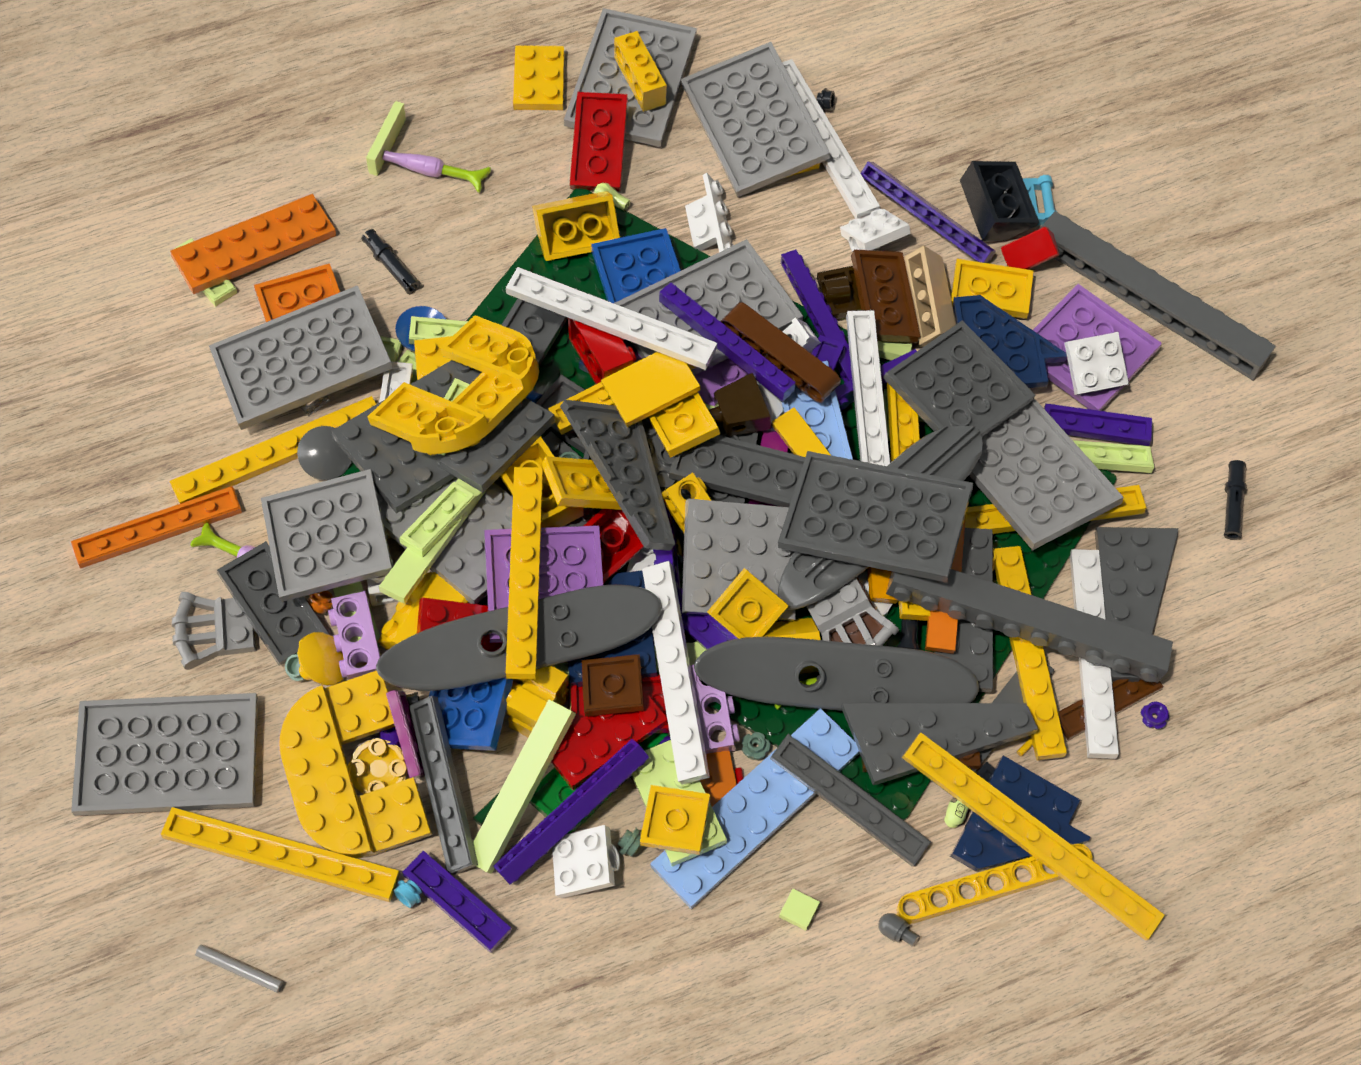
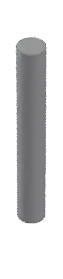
[195,945,283,993]

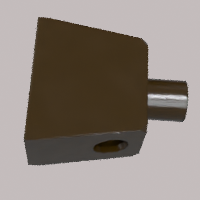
[708,373,771,436]

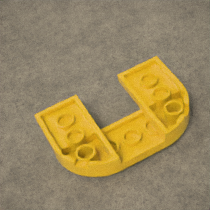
[367,316,539,455]
[279,671,432,858]

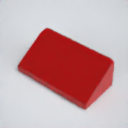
[1001,227,1059,270]

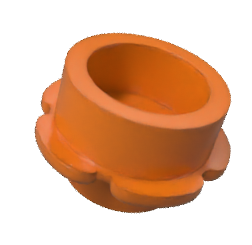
[307,590,333,614]

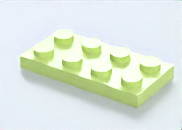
[631,740,727,866]

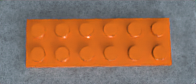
[170,193,336,295]

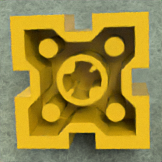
[506,666,569,738]

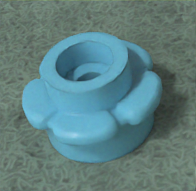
[394,880,422,908]

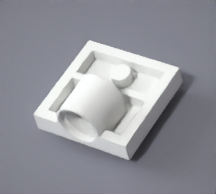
[840,209,911,252]
[1064,332,1129,395]
[552,825,620,898]

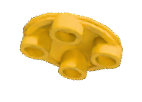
[298,632,344,685]
[348,738,407,794]

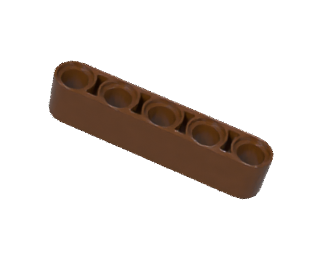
[720,302,841,403]

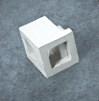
[783,317,820,352]

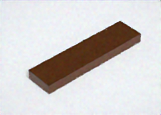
[1058,678,1164,741]

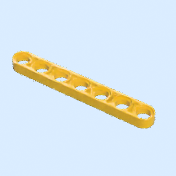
[896,844,1093,924]

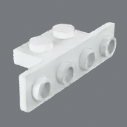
[685,173,733,252]

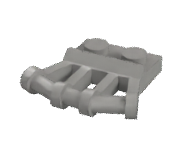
[807,578,899,646]
[172,592,256,670]

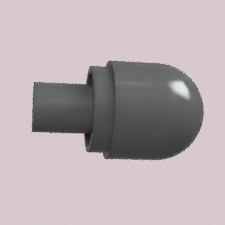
[878,913,919,946]

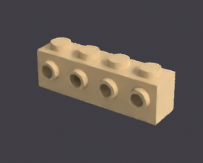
[904,246,956,347]

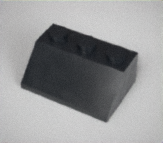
[960,161,1039,241]

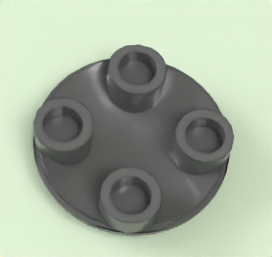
[297,426,352,480]

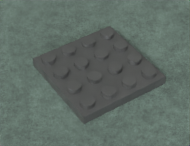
[884,320,1035,437]

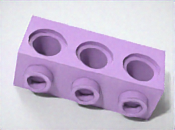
[328,591,380,680]
[690,665,740,754]

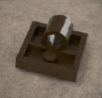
[816,266,861,319]

